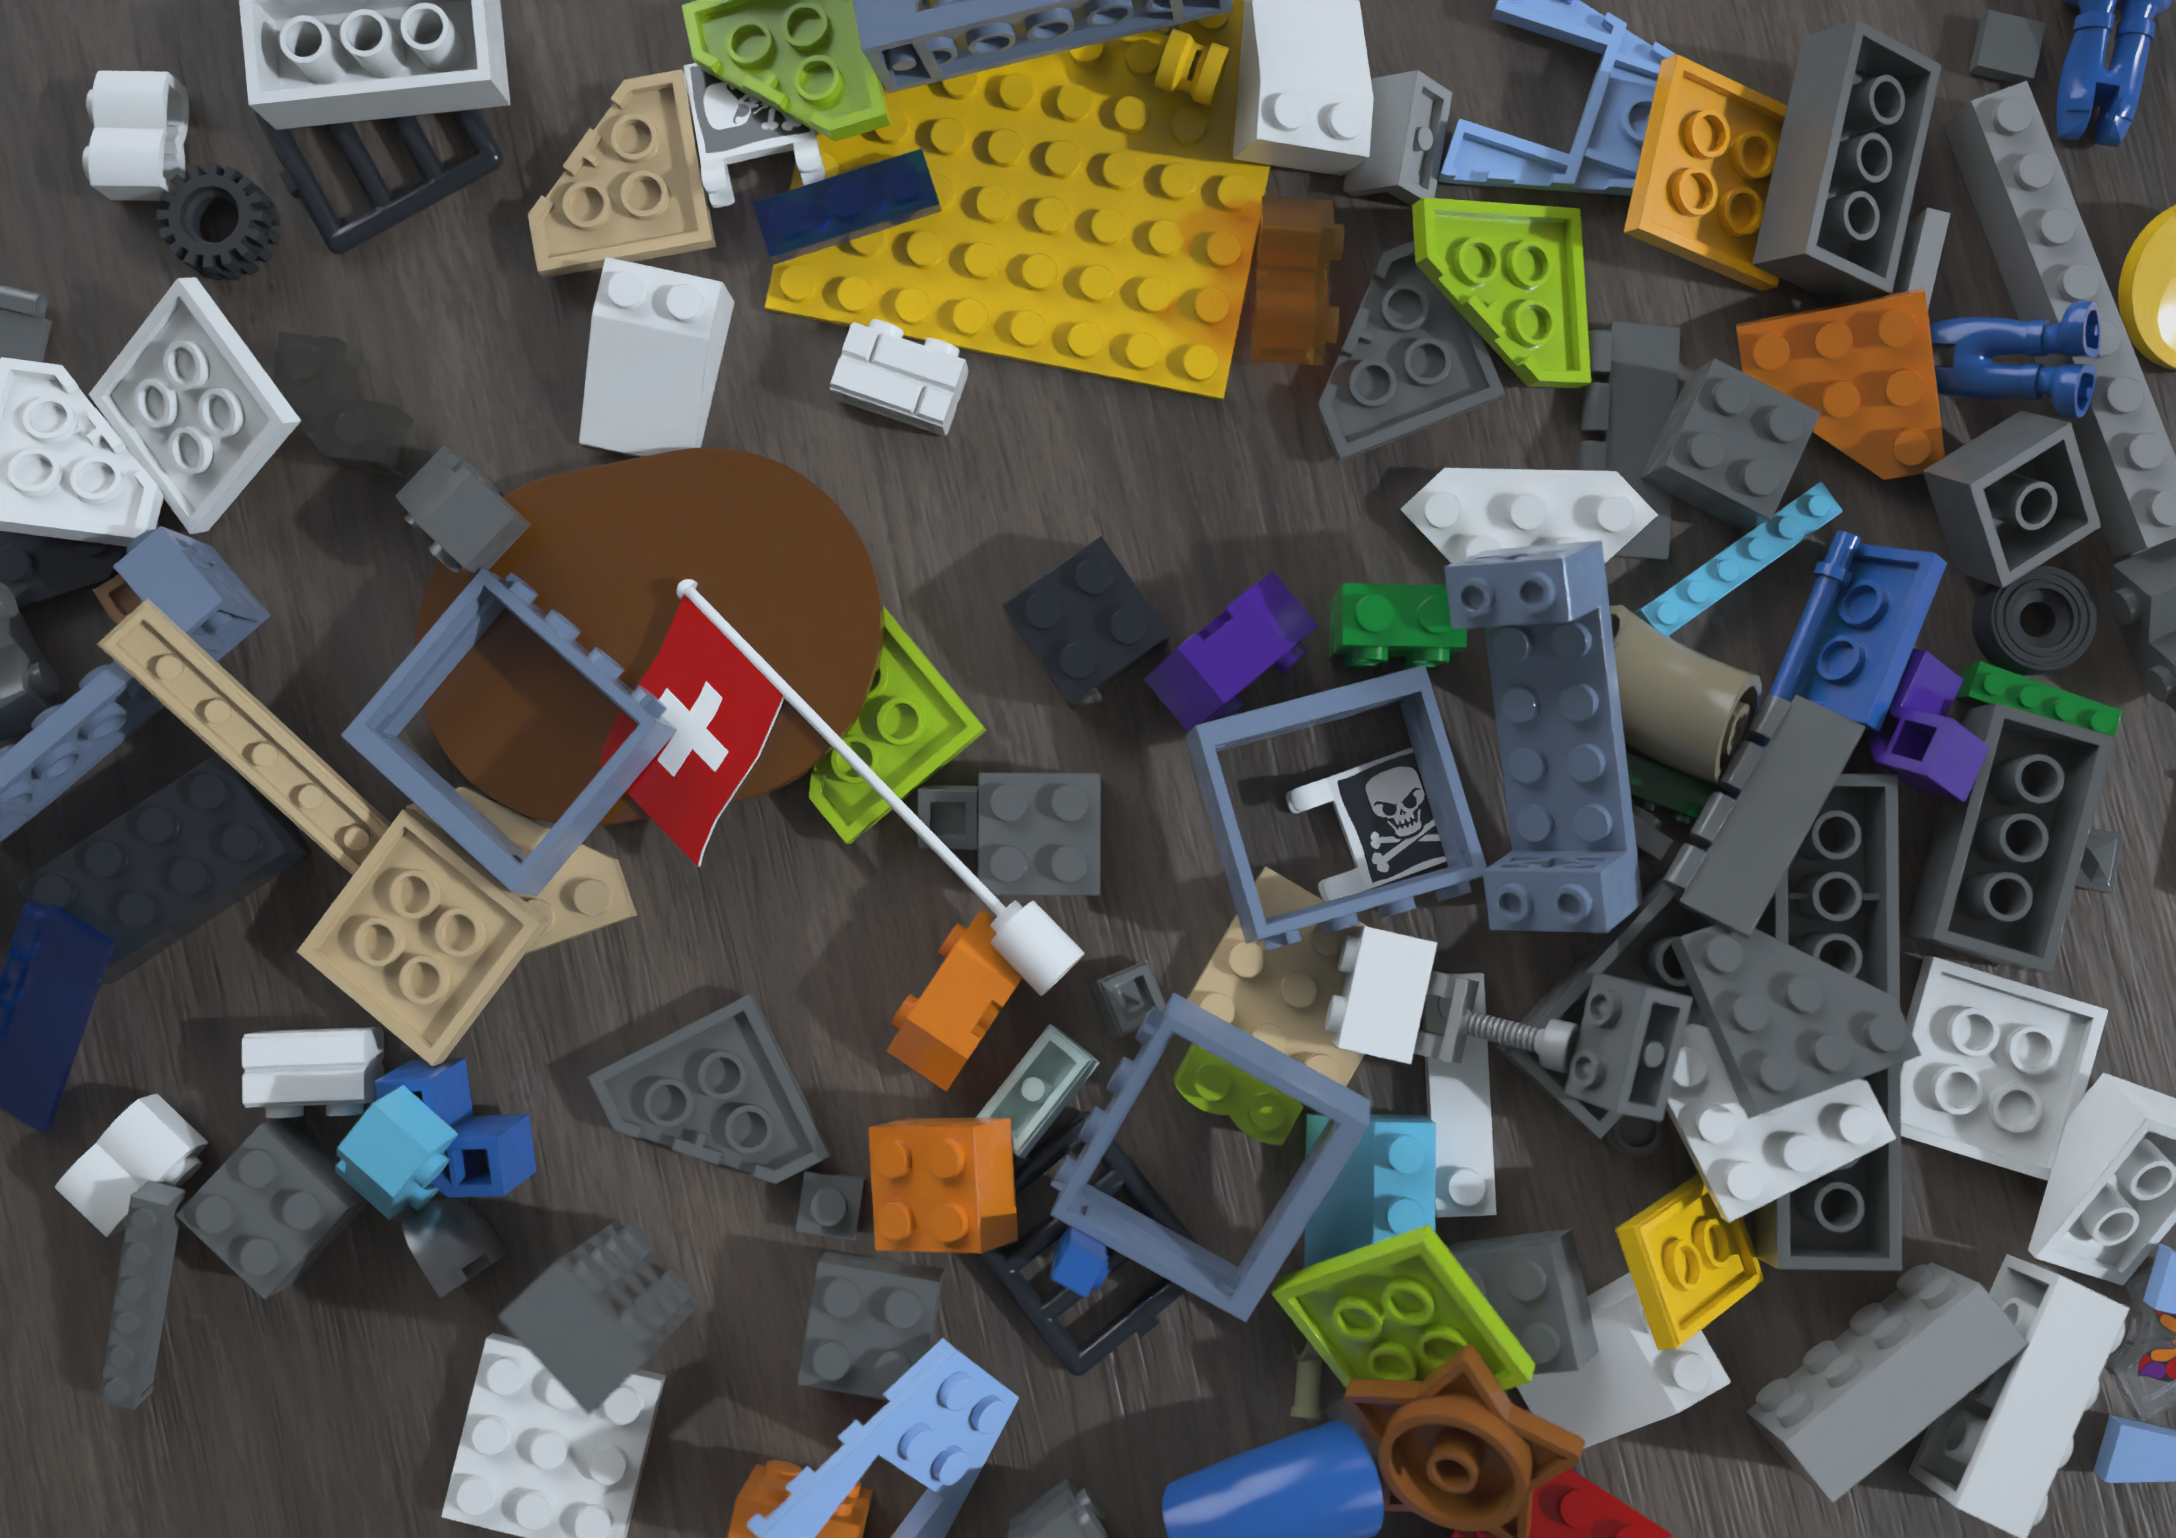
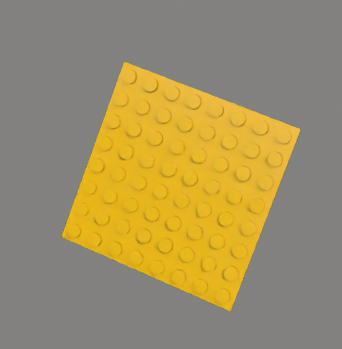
[764,0,1270,401]

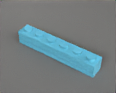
[1634,481,1843,636]

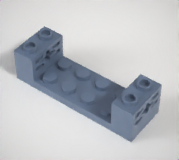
[852,0,1233,93]
[0,526,271,846]
[1444,540,1643,933]

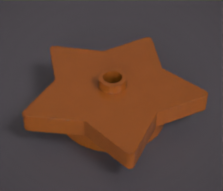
[1343,1344,1585,1538]

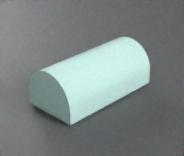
[976,1024,1099,1159]

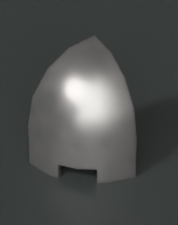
[401,1198,508,1298]

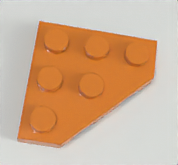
[1736,288,1945,480]

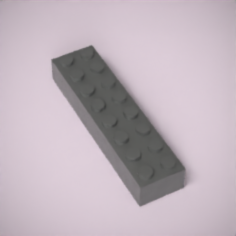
[1755,774,1902,1271]

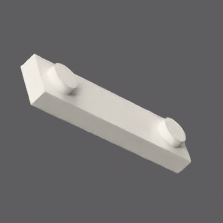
[1422,972,1497,1218]

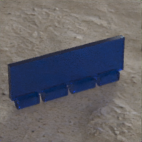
[0,902,116,1133]

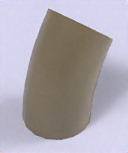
[1610,605,1762,785]

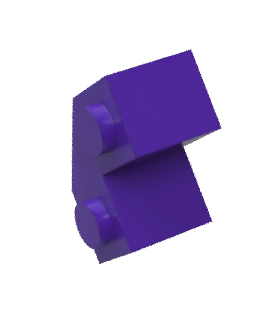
[1144,572,1319,732]
[1868,648,1990,803]

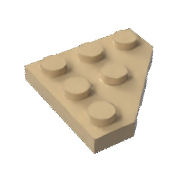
[528,69,716,278]
[406,786,637,955]

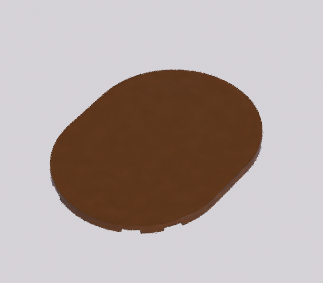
[414,448,884,827]

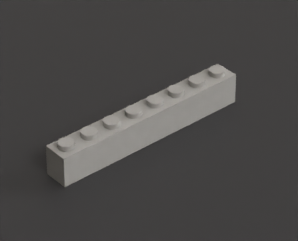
[1943,81,2176,559]

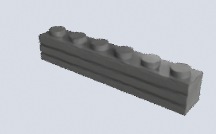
[99,1180,186,1410]

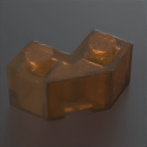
[1251,196,1344,365]

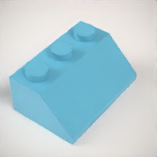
[1304,1113,1436,1268]

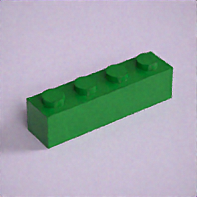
[1954,661,2123,737]

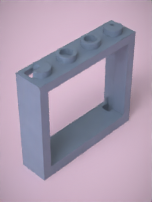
[341,568,677,896]
[1185,665,1487,951]
[1050,992,1370,1322]

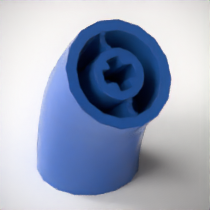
[1162,1420,1384,1538]

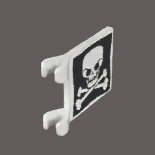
[684,63,827,208]
[1286,747,1446,902]

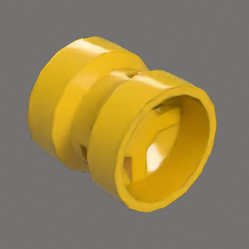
[1154,29,1230,106]

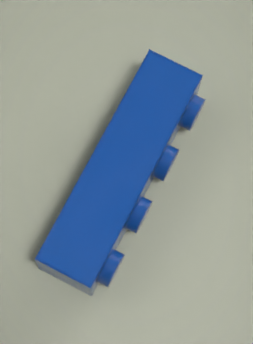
[1051,1225,1109,1298]

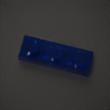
[752,148,941,265]

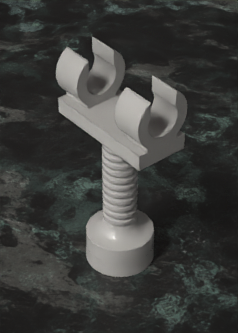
[1414,970,1580,1074]

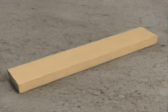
[98,598,391,876]

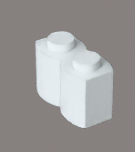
[82,71,189,201]
[54,1093,208,1238]

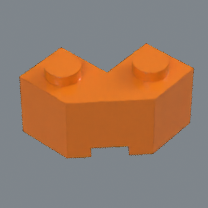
[886,909,1023,1091]

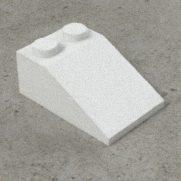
[1233,0,1374,176]
[579,257,735,458]
[2028,1073,2176,1286]
[1516,1272,1731,1449]

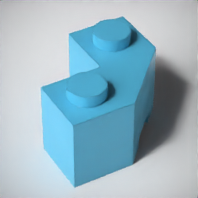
[335,1085,458,1220]

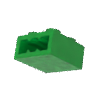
[1329,583,1467,670]

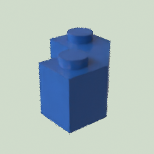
[375,1058,536,1198]

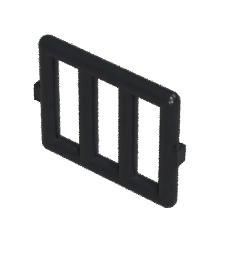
[255,109,504,255]
[975,1111,1200,1376]

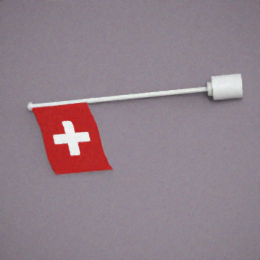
[599,579,1085,996]

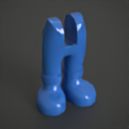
[2056,0,2173,147]
[1929,301,2101,418]

